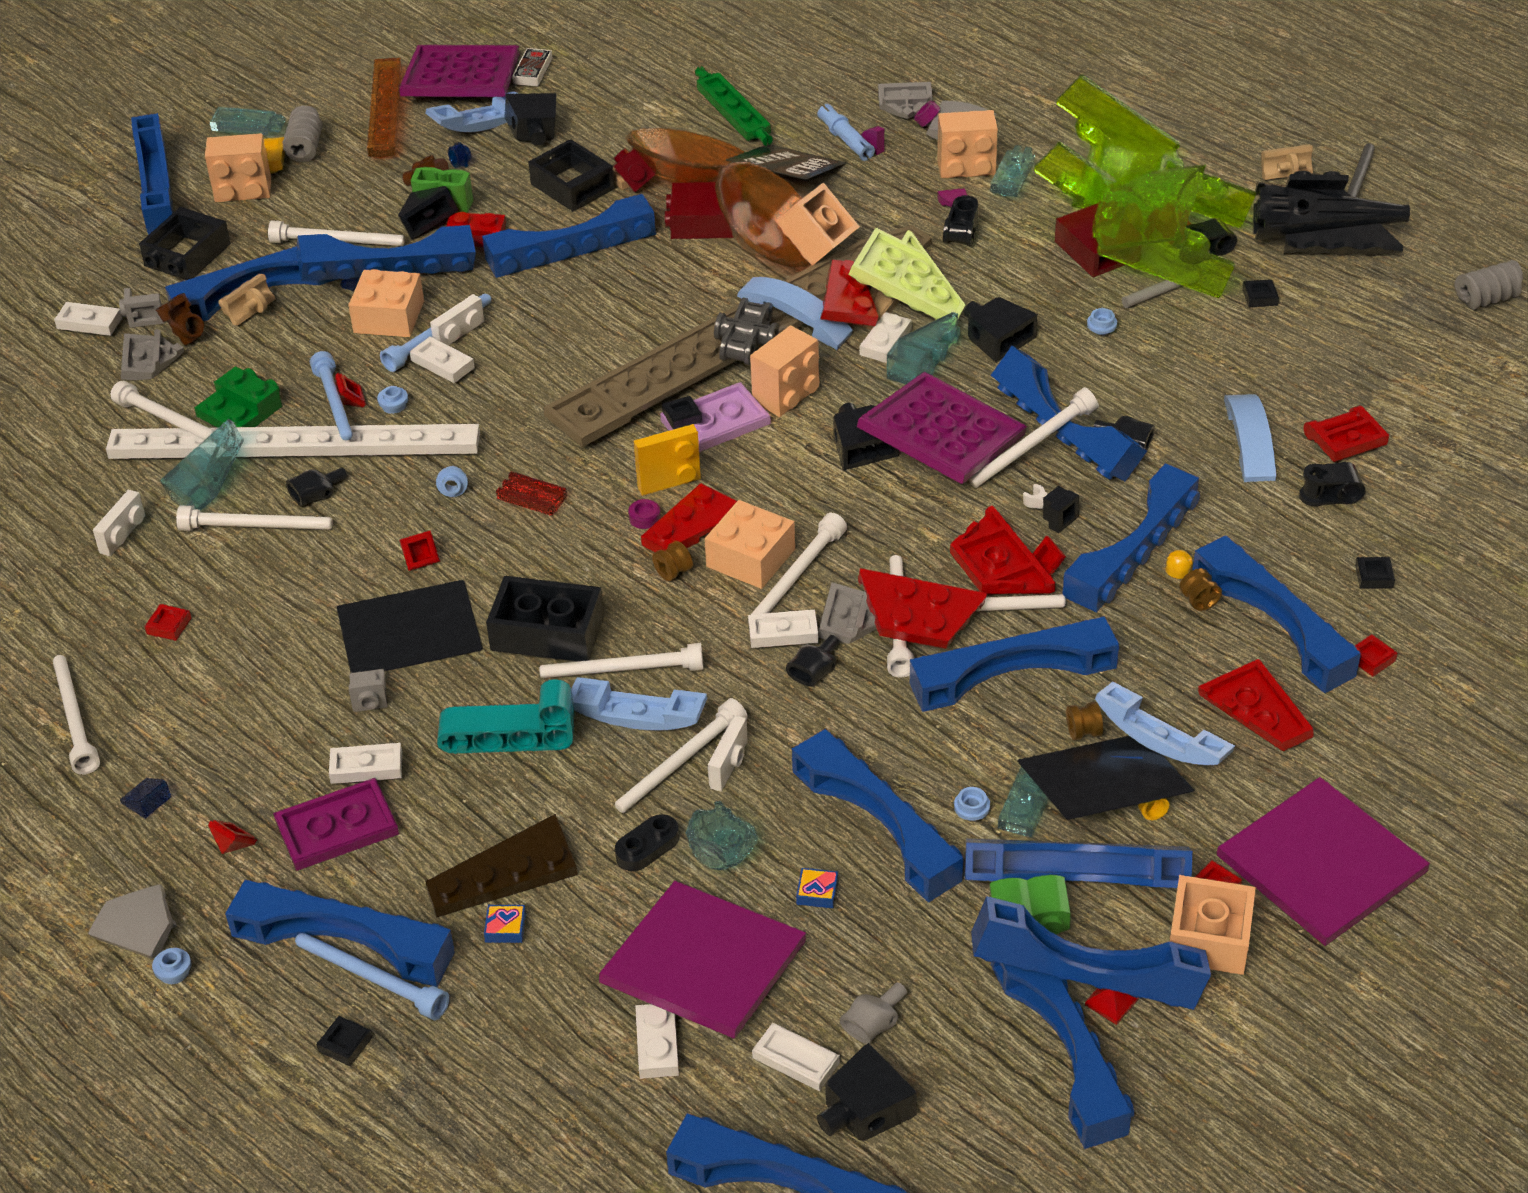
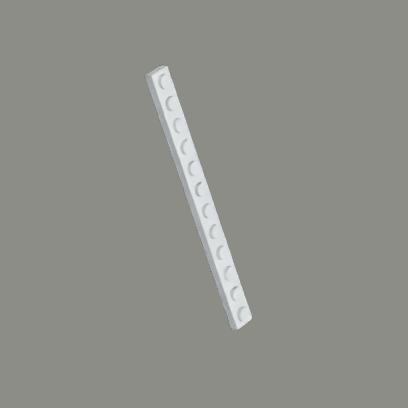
[106,424,480,459]

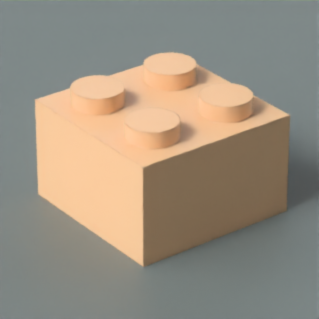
[937,110,998,178]
[205,133,271,202]
[776,182,860,265]
[348,269,424,337]
[750,325,820,417]
[705,500,795,589]
[1170,875,1256,975]

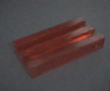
[496,471,567,516]

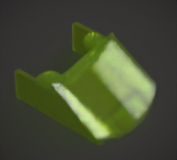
[1033,74,1184,219]
[1092,164,1256,298]

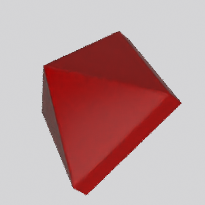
[335,373,366,408]
[399,530,440,571]
[1032,536,1066,576]
[208,820,257,854]
[1085,988,1139,1025]

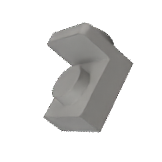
[119,288,165,328]
[349,669,388,712]

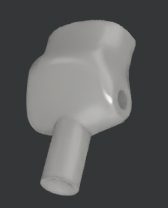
[840,982,907,1044]

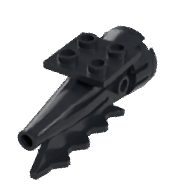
[1253,171,1410,256]

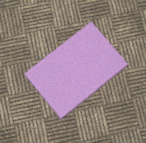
[660,382,771,452]

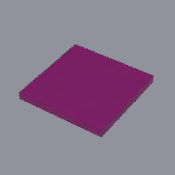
[399,45,519,97]
[857,372,1027,484]
[1217,777,1430,946]
[599,880,806,1039]

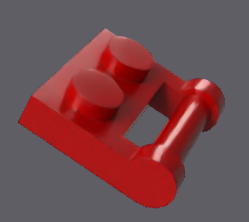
[446,212,506,247]
[1303,405,1389,462]

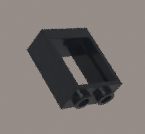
[528,139,615,212]
[139,207,231,280]

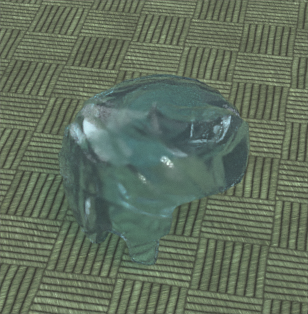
[685,801,758,870]

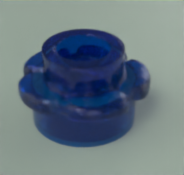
[448,142,472,168]

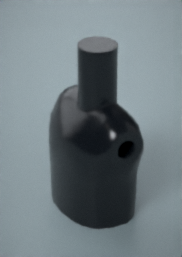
[1094,416,1155,451]
[286,467,347,506]
[786,635,840,687]

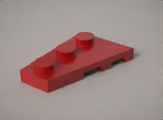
[820,259,879,326]
[641,483,737,552]
[1198,659,1314,751]

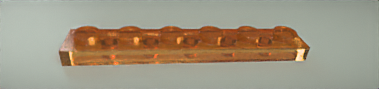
[367,58,402,158]

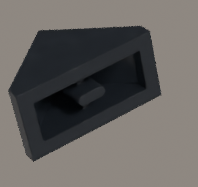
[398,186,459,240]

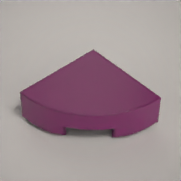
[861,126,885,155]
[937,188,967,207]

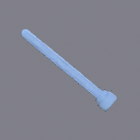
[380,294,491,372]
[310,351,353,441]
[295,933,449,1021]

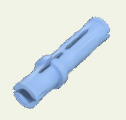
[817,104,875,161]

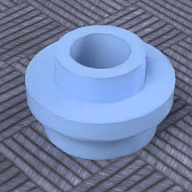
[1087,308,1117,335]
[377,386,408,414]
[436,466,468,497]
[954,787,990,821]
[152,948,191,984]

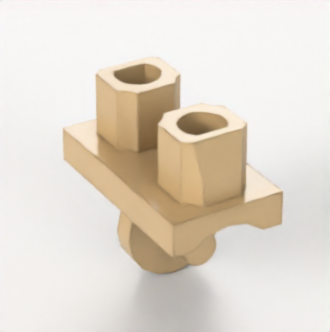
[1261,144,1313,180]
[219,274,276,326]

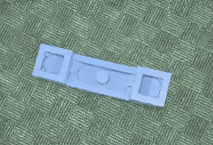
[425,91,518,132]
[737,277,853,350]
[1224,394,1276,482]
[571,677,707,730]
[1095,682,1235,765]

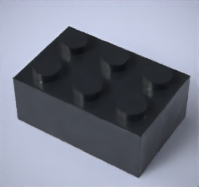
[486,576,604,661]

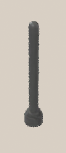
[1347,143,1375,197]

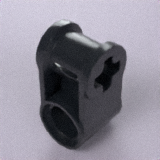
[943,195,978,246]
[1179,218,1237,263]
[1299,462,1366,506]

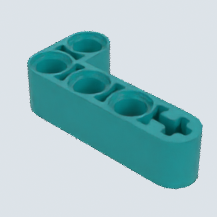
[437,679,574,754]

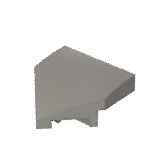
[878,82,932,119]
[121,329,184,380]
[818,582,877,644]
[88,884,177,960]

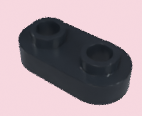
[615,815,679,871]

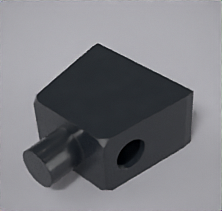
[504,93,557,145]
[964,297,1038,363]
[833,402,899,470]
[817,1043,917,1141]

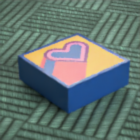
[796,868,838,908]
[484,905,526,943]

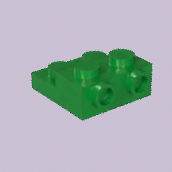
[194,366,282,428]

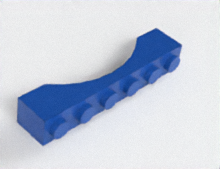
[131,113,174,235]
[482,194,656,278]
[297,225,476,281]
[165,246,338,322]
[991,346,1147,482]
[1063,463,1200,613]
[1192,535,1361,693]
[909,616,1119,712]
[792,729,964,903]
[965,838,1193,888]
[225,880,455,987]
[971,896,1211,1010]
[991,962,1134,1149]
[666,1113,907,1193]

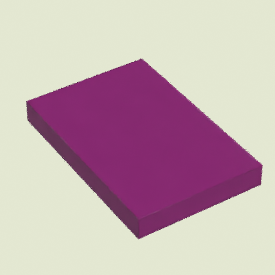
[273,778,399,871]

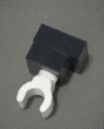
[1023,484,1079,533]

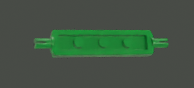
[695,66,773,146]

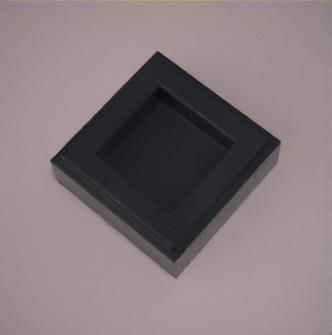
[1242,279,1279,308]
[662,396,702,429]
[1355,557,1395,589]
[316,1016,372,1066]

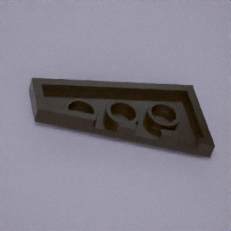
[425,814,578,918]

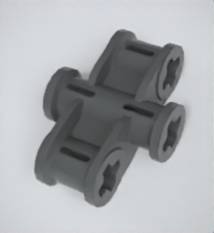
[714,297,779,366]

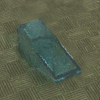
[887,312,961,384]
[160,419,244,511]

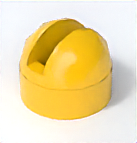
[1165,550,1193,579]
[1138,798,1169,820]

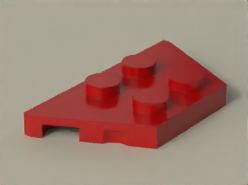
[950,505,1056,594]
[858,568,987,649]

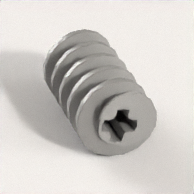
[282,105,323,162]
[1454,260,1523,310]

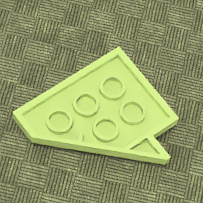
[848,228,965,327]

